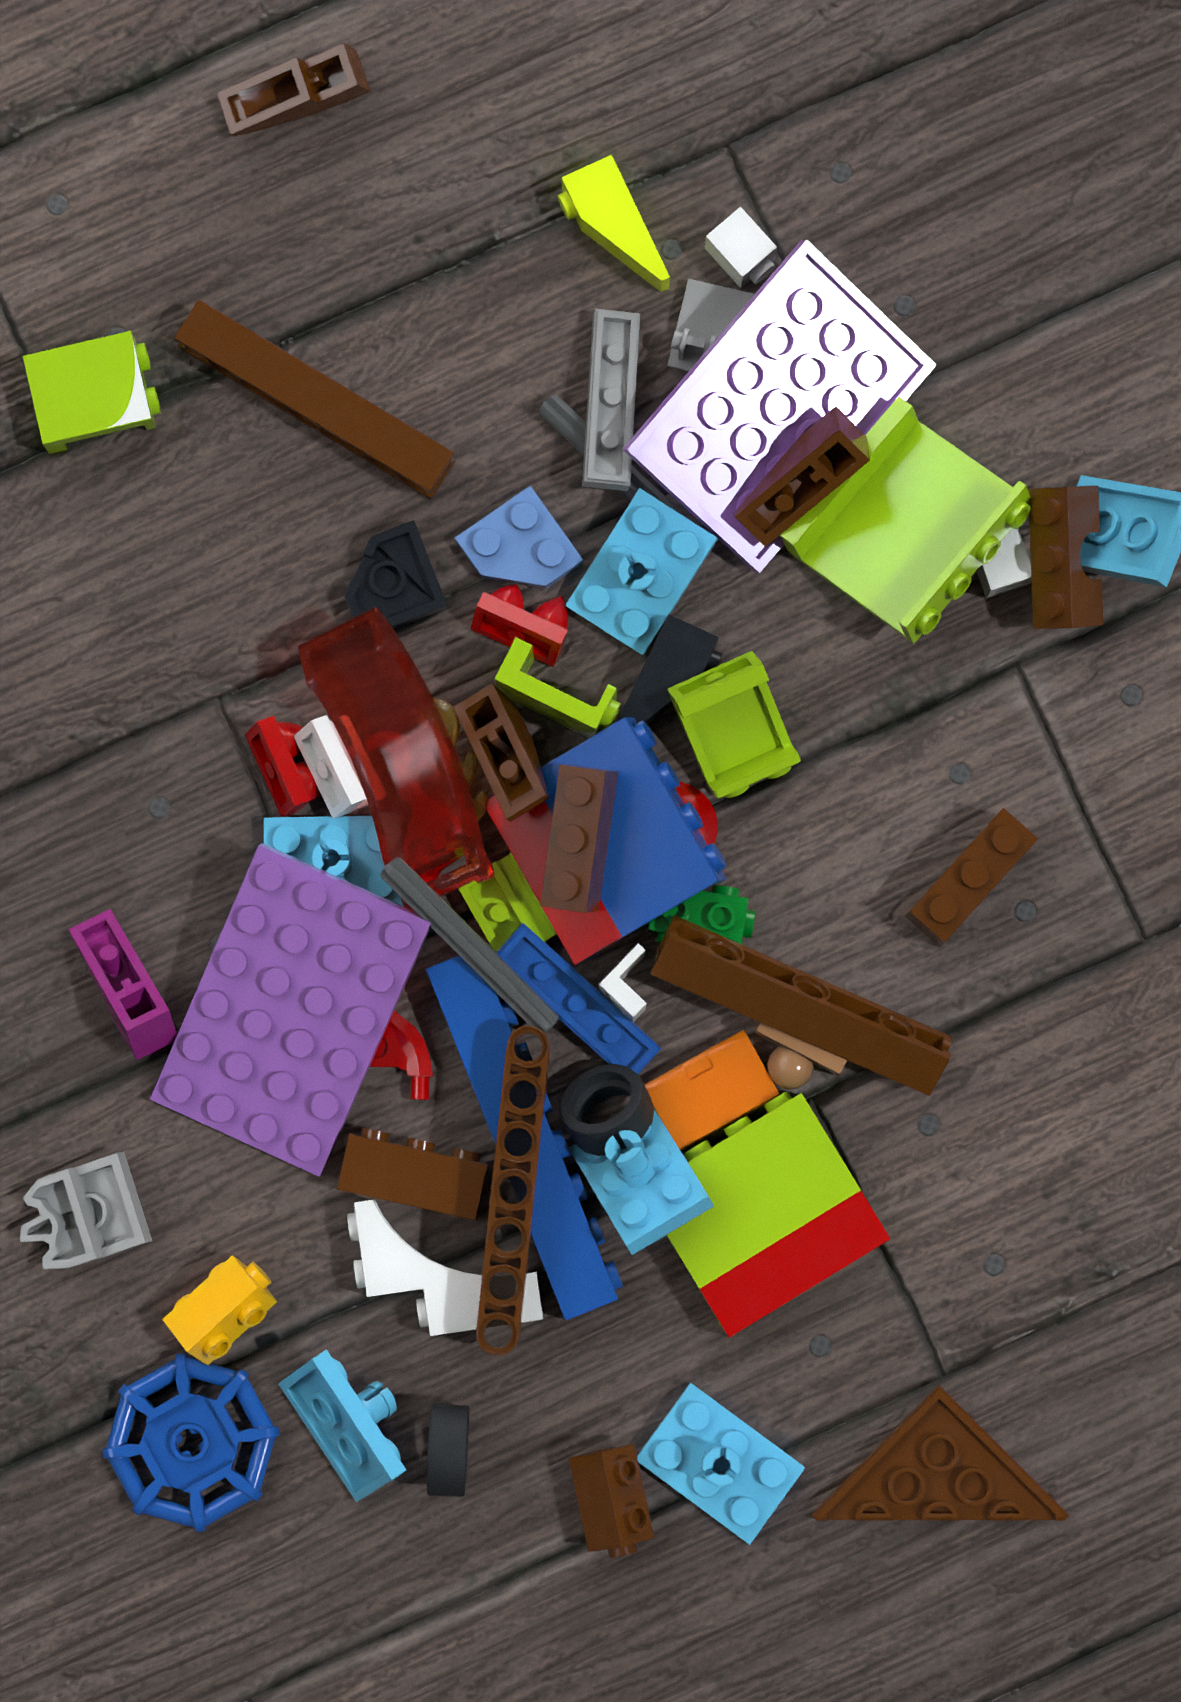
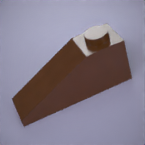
[734,406,870,547]
[454,683,550,822]

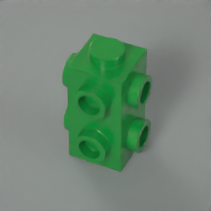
[648,885,756,944]

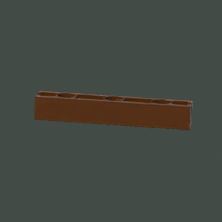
[174,299,456,500]
[650,915,952,1096]

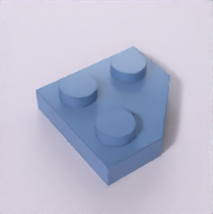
[455,486,583,589]

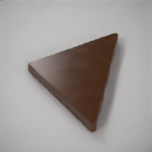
[811,1385,1070,1521]

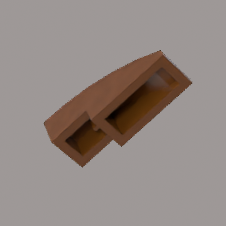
[217,43,371,137]

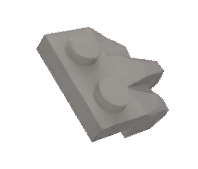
[20,1152,152,1269]

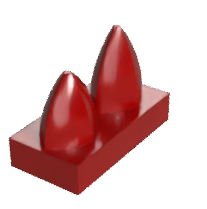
[470,584,568,667]
[245,716,321,817]

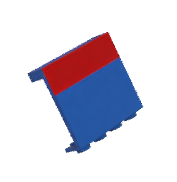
[483,717,727,965]

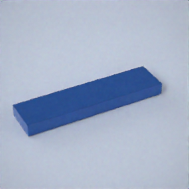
[496,923,661,1074]

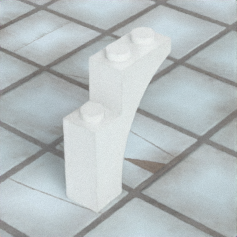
[347,1200,544,1336]

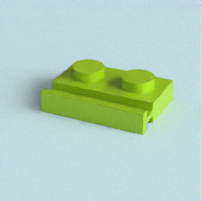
[456,853,557,952]

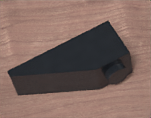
[618,614,723,725]

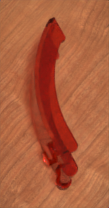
[298,607,494,912]

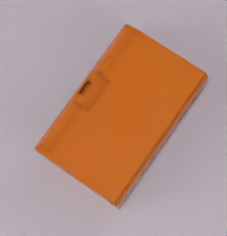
[644,1029,780,1151]

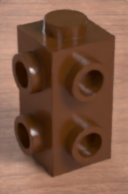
[569,1444,654,1558]

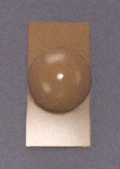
[754,1022,847,1090]

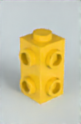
[162,1255,277,1366]

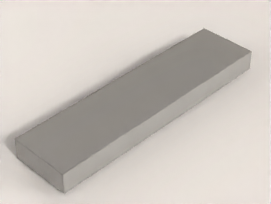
[582,309,640,491]

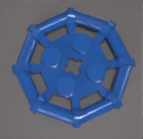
[102,1353,280,1532]

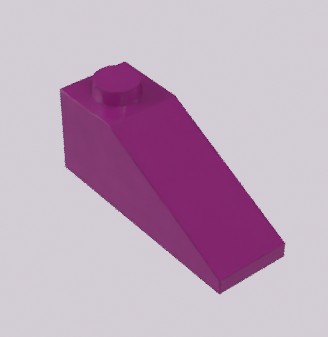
[68,909,177,1061]

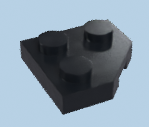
[344,520,448,641]

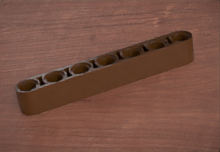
[476,1025,550,1356]

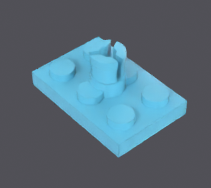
[1077,475,1181,588]
[565,488,719,655]
[264,815,405,907]
[569,1109,714,1255]
[279,1349,406,1502]
[637,1382,805,1545]

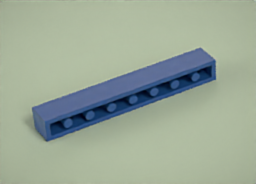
[426,956,623,1321]

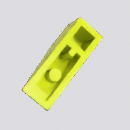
[557,155,670,292]

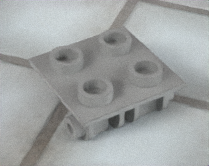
[667,279,755,372]

